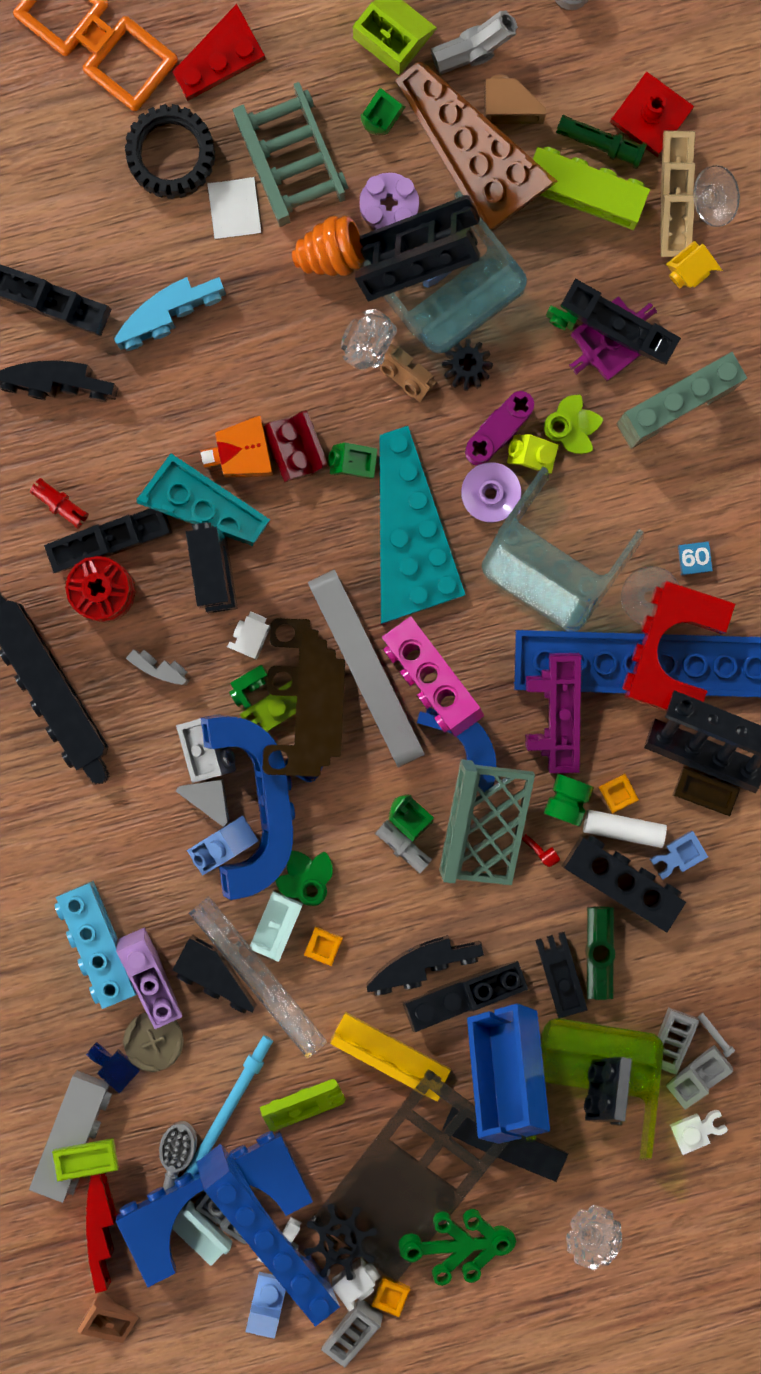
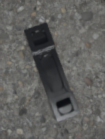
[560,278,681,365]

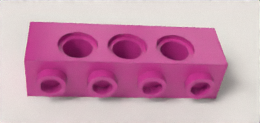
[382,616,484,737]

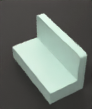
[172,1200,233,1266]

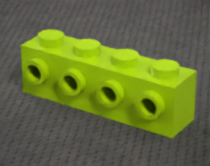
[533,147,650,230]

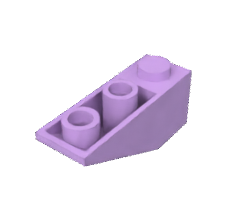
[116,927,182,1029]

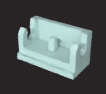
[250,891,303,962]

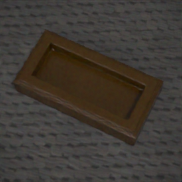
[673,767,740,816]

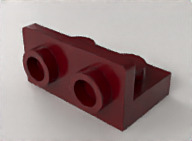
[263,410,327,482]

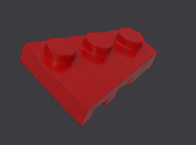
[172,4,266,101]

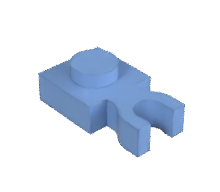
[649,831,708,880]

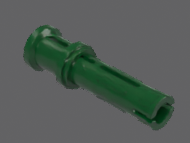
[556,115,647,169]

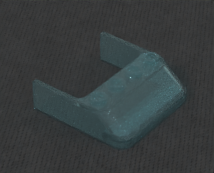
[363,191,527,354]
[482,467,644,632]

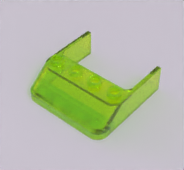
[525,1018,664,1161]

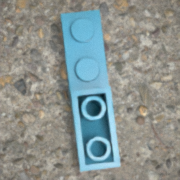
[114,277,226,351]

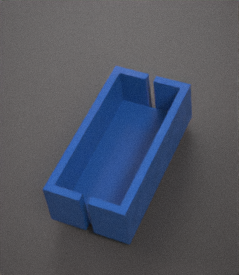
[467,1003,550,1144]

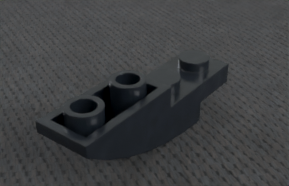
[0,360,118,402]
[366,935,484,996]
[403,961,528,1032]

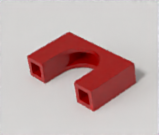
[622,581,736,711]

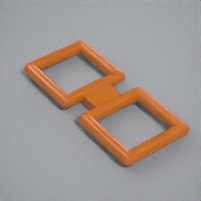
[13,0,178,111]

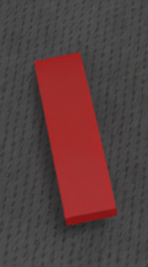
[86,1173,117,1294]

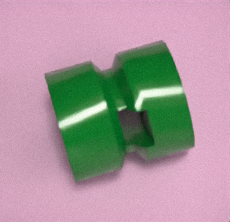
[543,774,594,826]

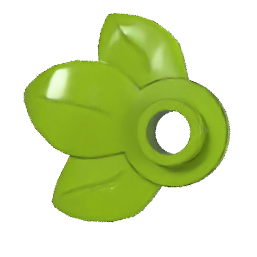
[544,395,603,454]

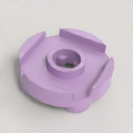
[360,173,419,230]

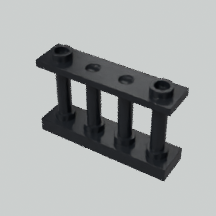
[644,690,761,793]

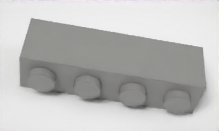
[29,1070,112,1203]

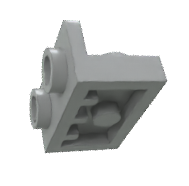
[176,714,236,783]

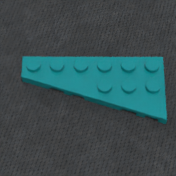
[380,426,466,624]

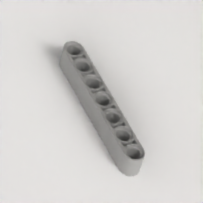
[307,569,425,768]

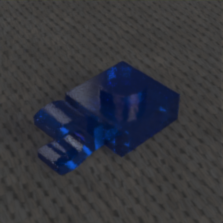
[86,1042,140,1094]

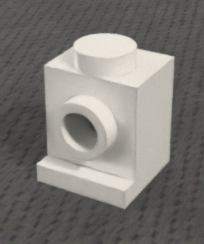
[227,611,271,660]
[332,1257,380,1312]

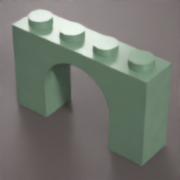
[616,352,747,449]

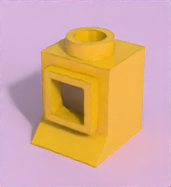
[666,241,723,289]

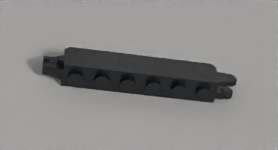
[0,592,110,784]

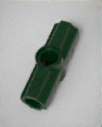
[585,906,616,1000]

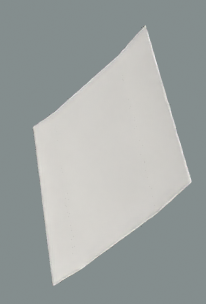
[207,177,262,239]

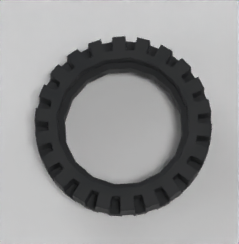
[125,104,215,199]

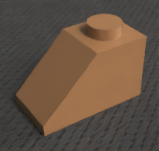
[484,74,546,124]

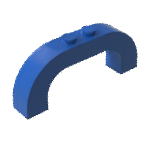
[200,715,295,900]

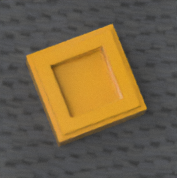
[598,773,639,814]
[304,926,343,966]
[371,1275,410,1317]

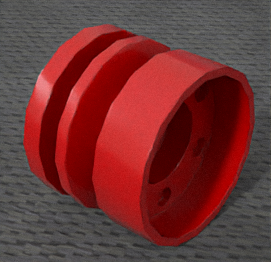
[65,556,136,623]

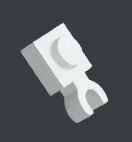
[670,1110,728,1155]

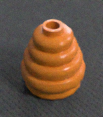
[292,216,364,277]

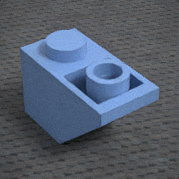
[187,816,259,876]

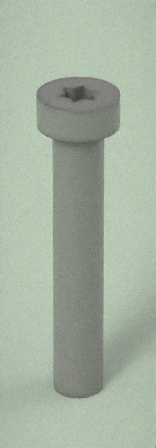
[697,1013,735,1057]

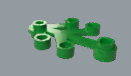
[398,1209,516,1286]

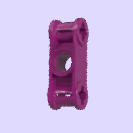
[465,391,534,466]

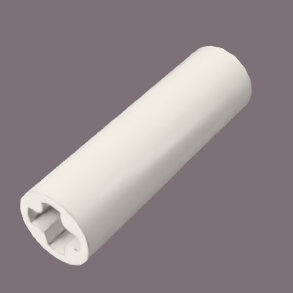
[583,809,667,848]

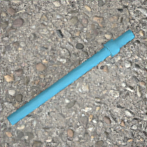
[183,1035,273,1176]

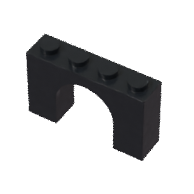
[185,523,238,614]

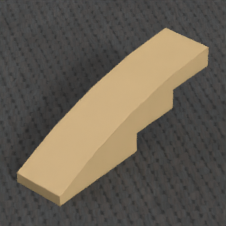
[661,130,695,257]

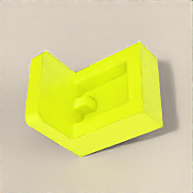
[507,434,559,474]

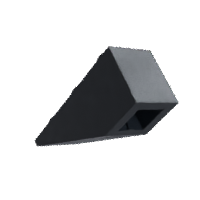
[173,935,257,1013]

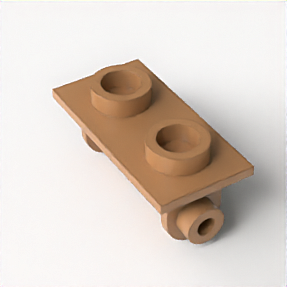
[375,343,437,403]

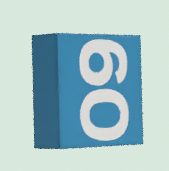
[678,541,713,575]

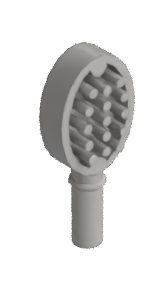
[159,1121,197,1190]

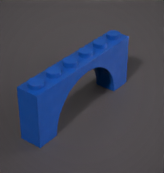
[116,1131,313,1287]
[196,1144,340,1327]

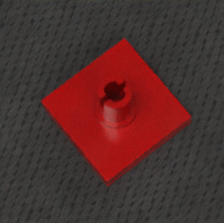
[610,71,694,157]

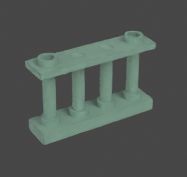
[232,82,348,227]

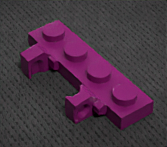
[525,653,581,773]

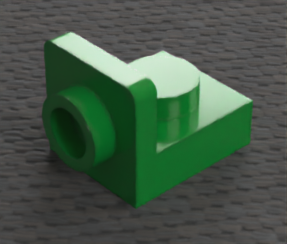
[546,305,577,330]
[328,442,377,479]
[229,665,268,709]

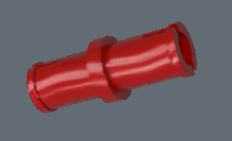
[30,478,89,529]

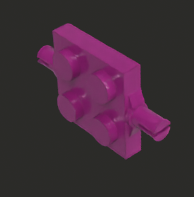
[569,296,657,381]

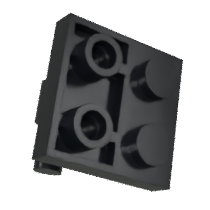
[584,1057,632,1126]

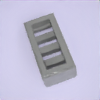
[648,1007,699,1075]
[321,1299,383,1368]

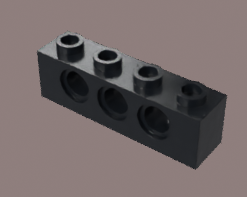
[562,835,686,933]

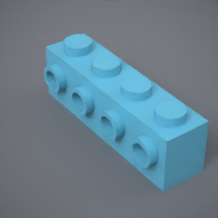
[55,881,137,1009]

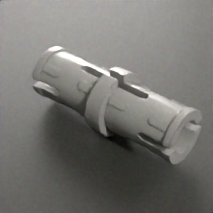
[375,820,432,874]

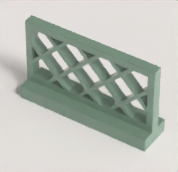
[439,759,535,885]

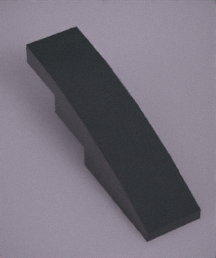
[0,265,112,336]
[44,508,172,573]
[442,1103,569,1182]

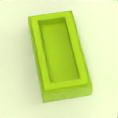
[52,1138,119,1182]

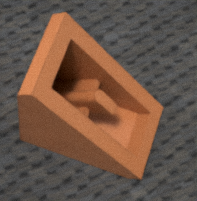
[77,1292,139,1343]

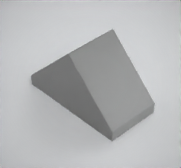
[176,779,230,827]

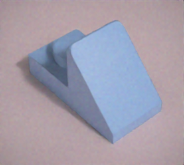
[245,1272,286,1339]

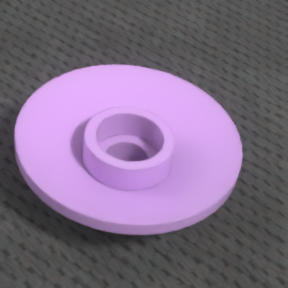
[461,462,521,523]

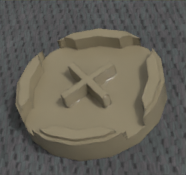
[123,1012,184,1072]

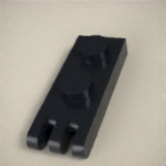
[535,932,588,1019]

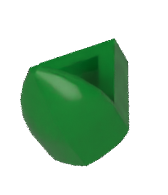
[360,88,406,135]
[388,794,434,842]

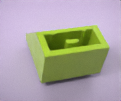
[353,0,437,76]

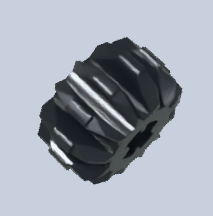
[442,339,493,391]

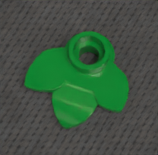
[275,850,333,906]

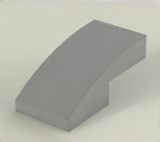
[666,1045,733,1110]

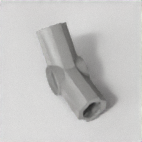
[431,11,518,75]

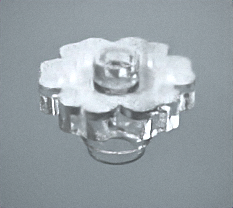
[566,1205,622,1270]

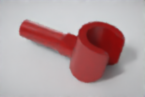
[522,834,560,867]

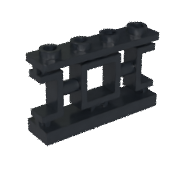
[355,195,480,302]

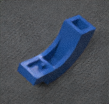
[416,708,497,792]

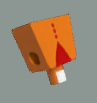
[201,416,273,478]

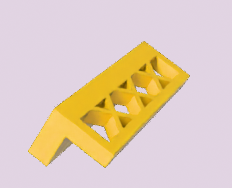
[330,1012,451,1102]

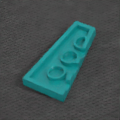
[136,453,270,546]

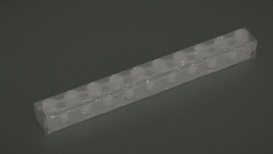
[189,896,327,1058]

